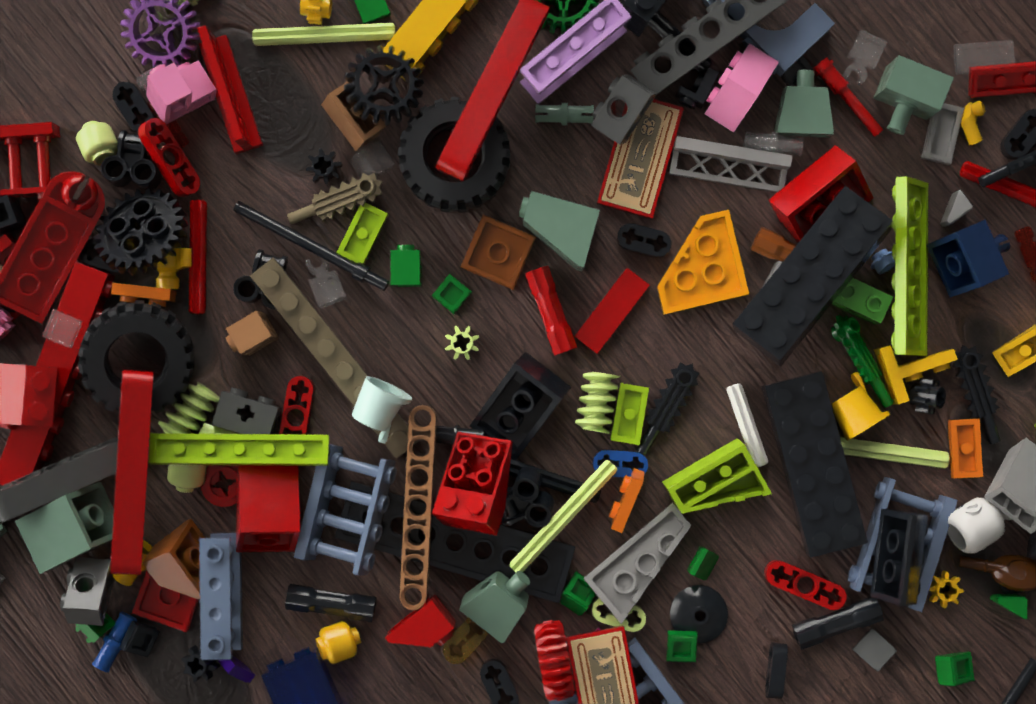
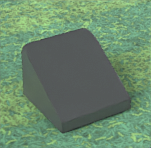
[852,628,897,672]

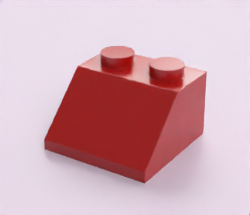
[0,363,57,427]
[385,593,456,647]

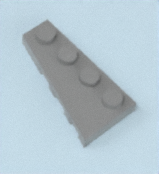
[583,503,691,624]

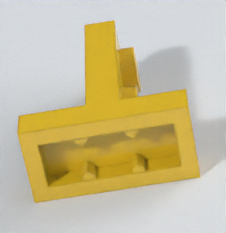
[874,345,958,405]

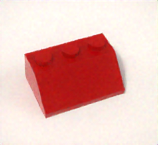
[768,145,874,243]

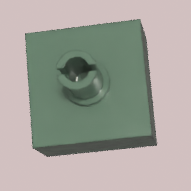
[873,55,954,135]

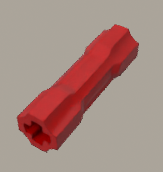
[525,265,577,356]

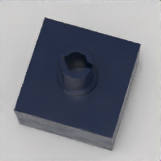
[926,220,1010,297]

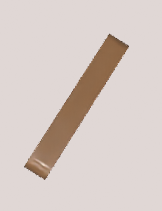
[400,405,437,610]

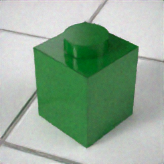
[390,245,422,287]

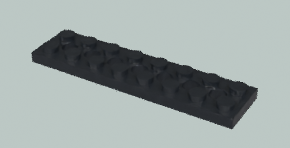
[335,481,575,603]

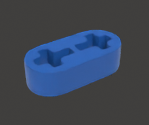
[592,450,648,478]

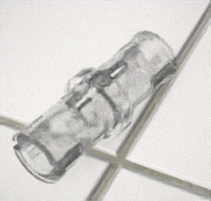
[743,131,804,156]

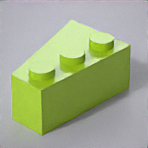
[662,438,772,514]

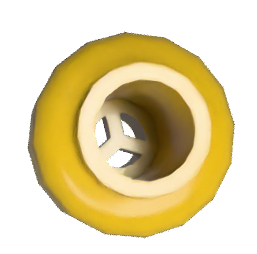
[315,621,361,664]

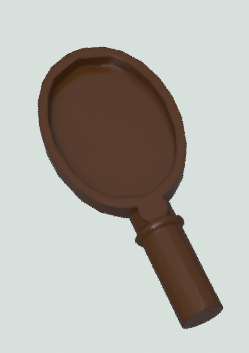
[959,555,1036,591]

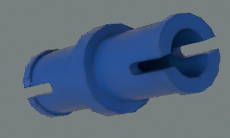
[92,612,138,673]

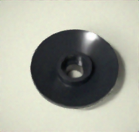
[670,585,728,643]

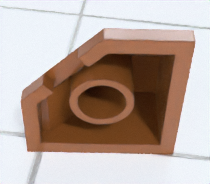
[142,519,205,599]

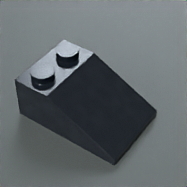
[470,352,571,461]

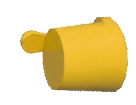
[831,372,890,441]

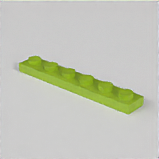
[149,433,330,466]

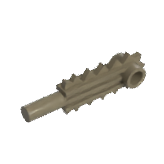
[287,173,383,224]

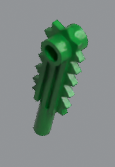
[831,315,894,408]

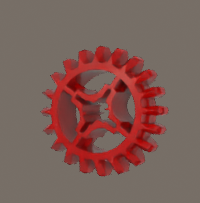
[534,620,575,701]

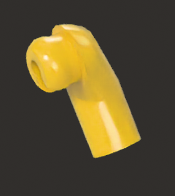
[961,101,986,145]

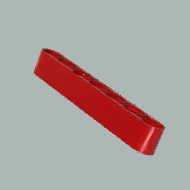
[436,0,550,181]
[110,370,154,575]

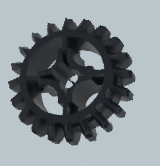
[343,45,424,125]

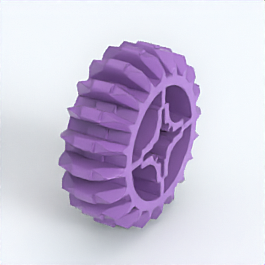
[120,0,200,69]

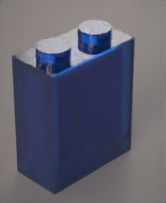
[261,646,343,704]

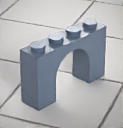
[702,0,835,77]

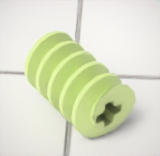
[575,372,620,434]
[158,382,220,434]

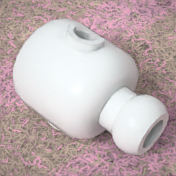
[947,497,1012,553]

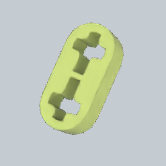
[592,597,646,632]

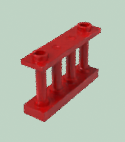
[0,122,60,201]

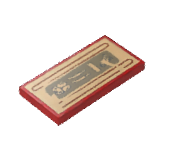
[596,99,684,220]
[565,626,639,704]

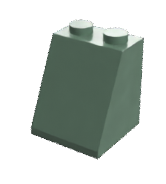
[519,191,600,272]
[15,482,114,574]

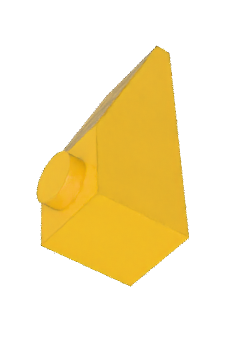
[992,324,1036,377]

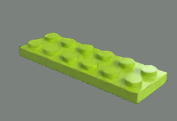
[891,176,928,356]

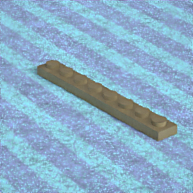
[250,257,419,459]

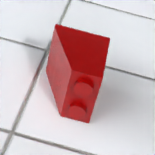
[236,465,300,552]

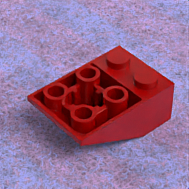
[432,431,513,535]

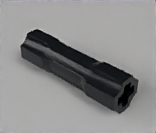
[285,584,377,622]
[792,597,884,650]

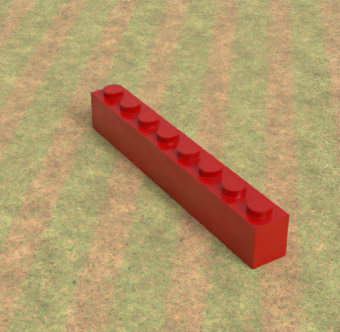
[0,262,115,485]

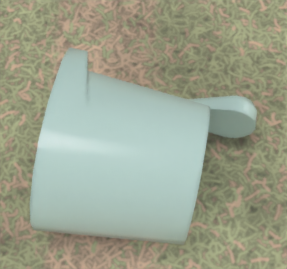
[352,376,412,444]

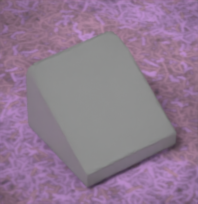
[940,190,973,227]

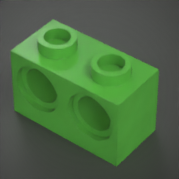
[831,278,893,325]

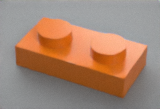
[111,282,176,307]
[948,419,983,479]
[609,468,645,533]

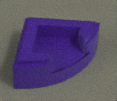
[218,655,255,683]

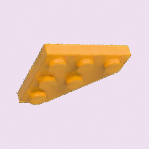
[657,210,749,315]

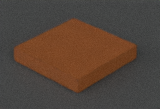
[460,214,536,290]

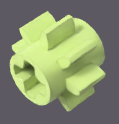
[445,326,480,360]

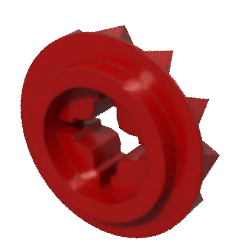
[201,465,239,507]

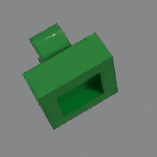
[75,613,115,643]

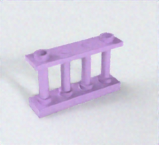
[520,0,632,104]

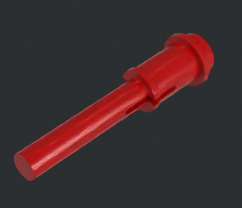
[813,57,883,137]

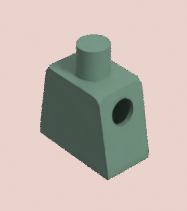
[774,70,834,138]
[459,571,530,644]

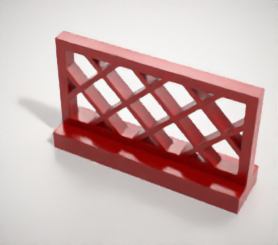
[197,25,264,154]

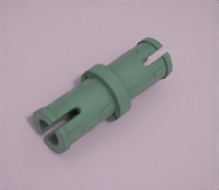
[535,103,594,126]

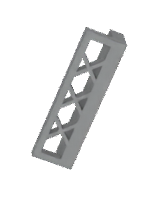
[669,136,792,193]

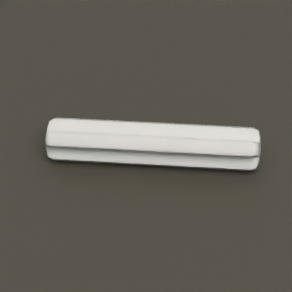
[727,383,768,467]

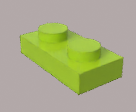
[336,202,389,264]
[610,383,649,445]

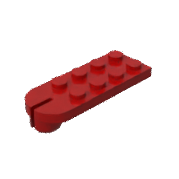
[0,171,105,324]

